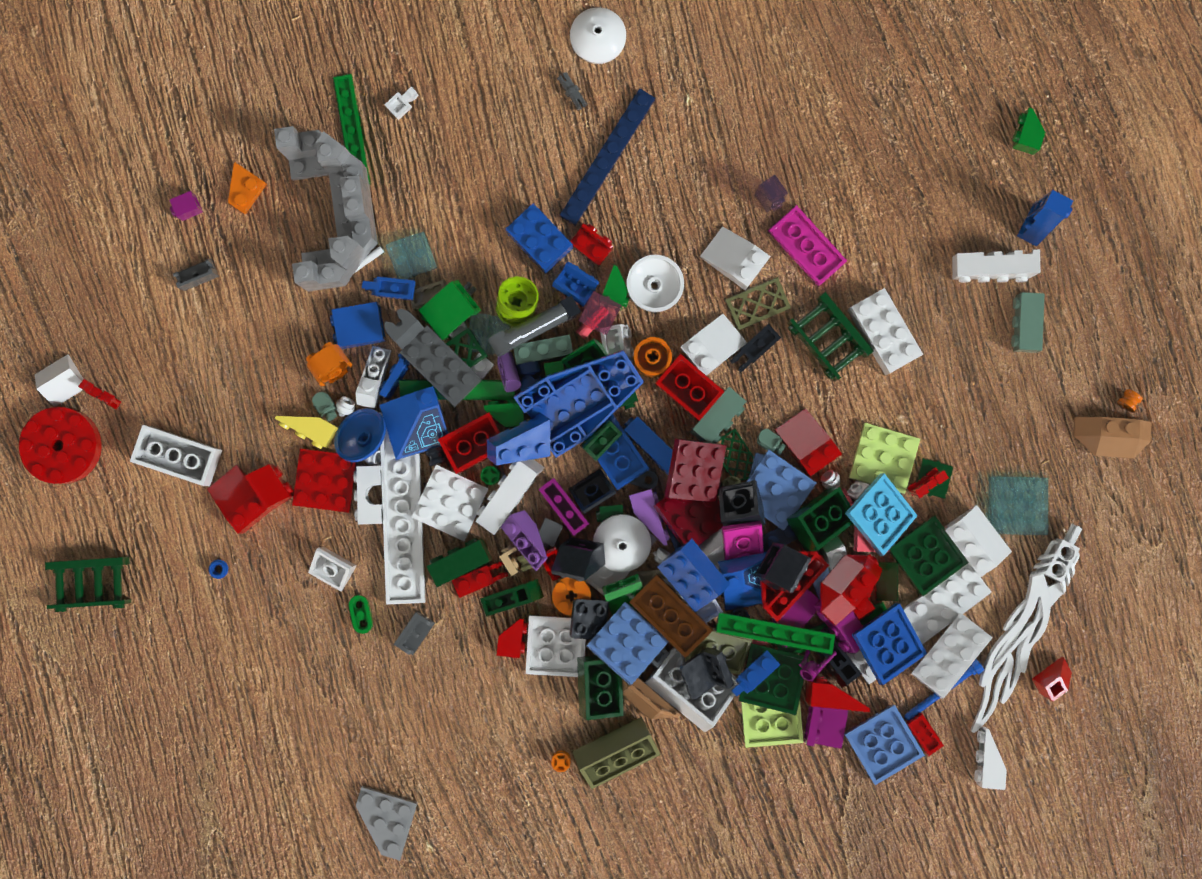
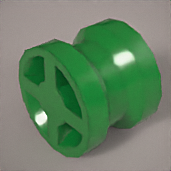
[480,466,501,485]

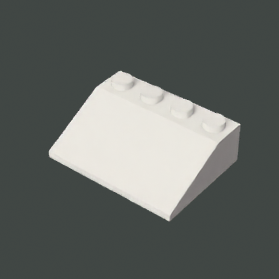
[645,646,738,732]

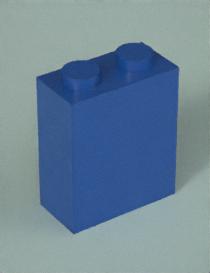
[330,302,386,349]

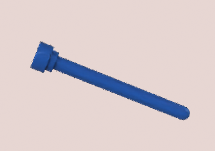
[904,659,985,721]

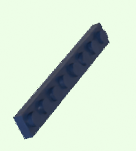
[560,88,656,226]

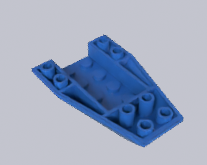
[514,350,644,458]

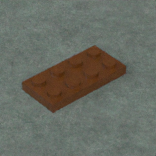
[629,574,713,658]

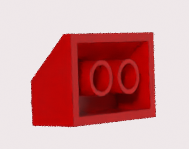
[655,354,725,422]
[438,412,501,474]

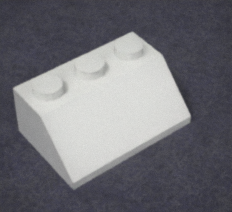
[945,505,1012,577]

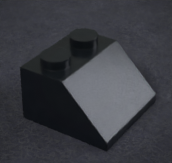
[718,480,765,526]

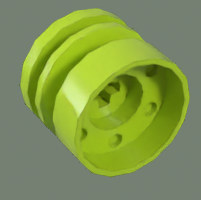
[496,276,539,326]

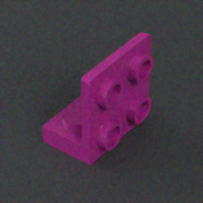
[803,705,848,748]

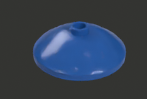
[334,408,386,462]

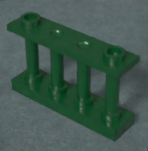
[787,292,874,382]
[45,557,132,612]

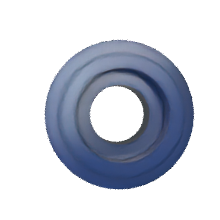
[209,559,229,579]

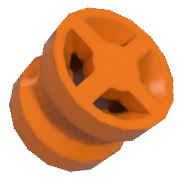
[1117,389,1143,412]
[551,750,571,772]

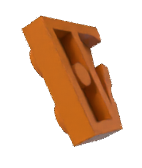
[228,162,267,215]

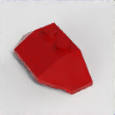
[760,551,829,622]
[820,555,882,626]

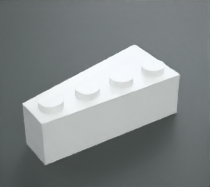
[952,249,1041,283]
[475,459,545,535]

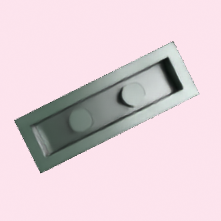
[1011,292,1045,353]
[514,335,573,365]
[690,387,747,443]

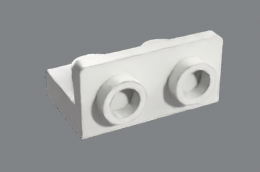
[600,324,634,362]

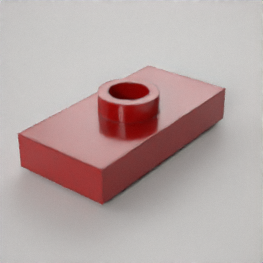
[906,713,944,757]

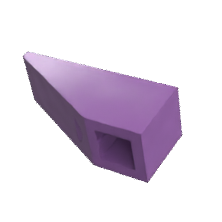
[629,489,670,546]
[501,510,547,571]

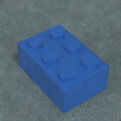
[505,203,573,274]
[657,539,730,612]

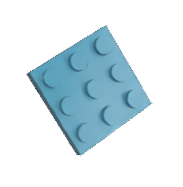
[845,473,918,556]

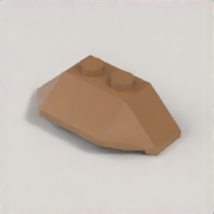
[1073,417,1152,459]
[622,677,680,719]

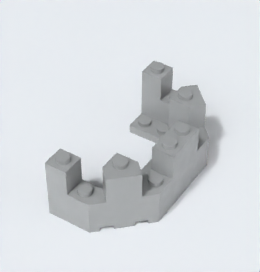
[274,126,378,292]

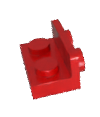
[570,223,613,267]

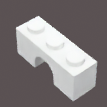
[354,466,383,525]

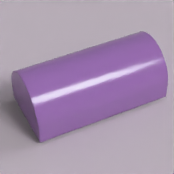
[497,351,521,392]

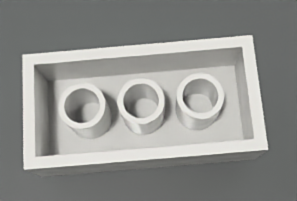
[847,288,923,376]
[130,425,222,486]
[911,613,993,699]

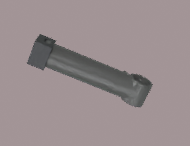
[488,295,581,357]

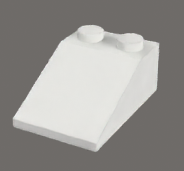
[700,226,771,290]
[679,314,747,376]

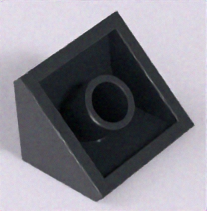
[568,468,616,514]

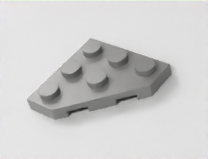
[356,786,418,861]

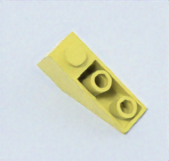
[275,416,338,449]

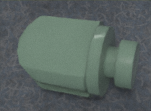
[312,392,337,421]
[757,429,786,455]

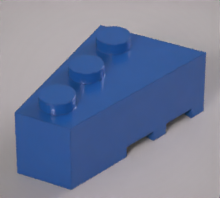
[1017,190,1073,247]

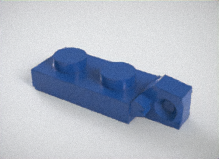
[362,277,416,300]
[379,353,410,400]
[731,650,780,696]

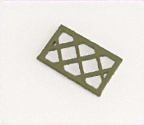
[725,277,791,331]

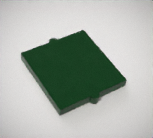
[916,458,953,499]

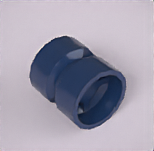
[516,361,543,392]

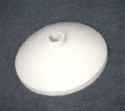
[570,7,626,64]
[627,255,684,312]
[593,514,651,572]

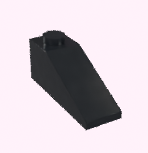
[818,626,862,688]

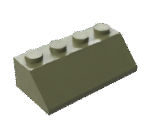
[572,717,661,789]

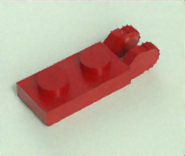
[452,561,508,598]

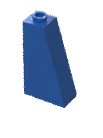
[624,416,673,475]

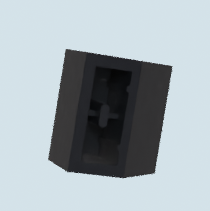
[551,537,605,581]
[754,542,811,593]

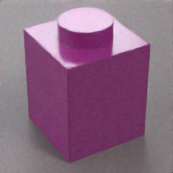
[170,191,203,221]

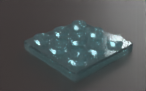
[988,476,1048,535]

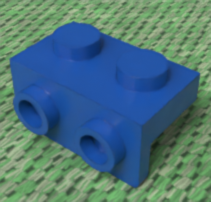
[552,262,599,307]

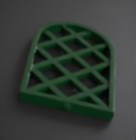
[718,428,754,480]

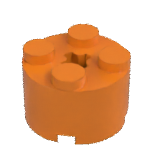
[633,337,672,378]
[306,342,352,386]
[552,577,591,616]

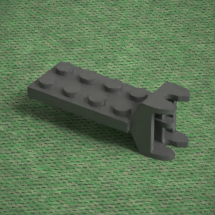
[384,309,482,407]

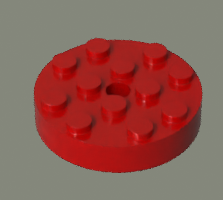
[19,407,102,484]

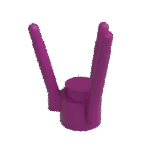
[799,650,836,681]

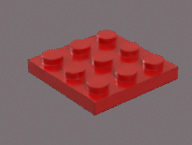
[292,449,357,513]

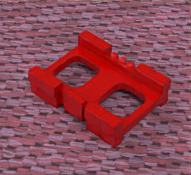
[78,379,121,410]
[907,467,949,499]

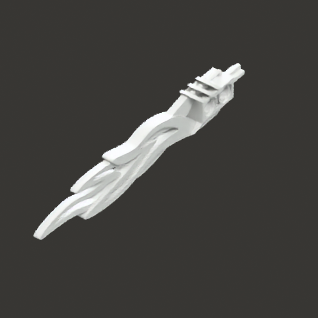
[970,524,1082,733]

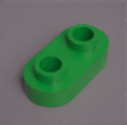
[349,595,373,634]

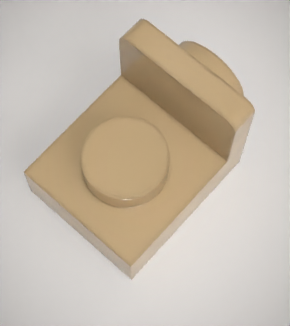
[499,545,520,576]

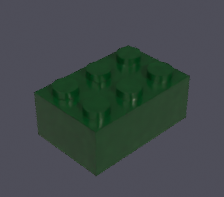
[786,486,853,551]
[426,538,493,587]
[577,655,624,721]

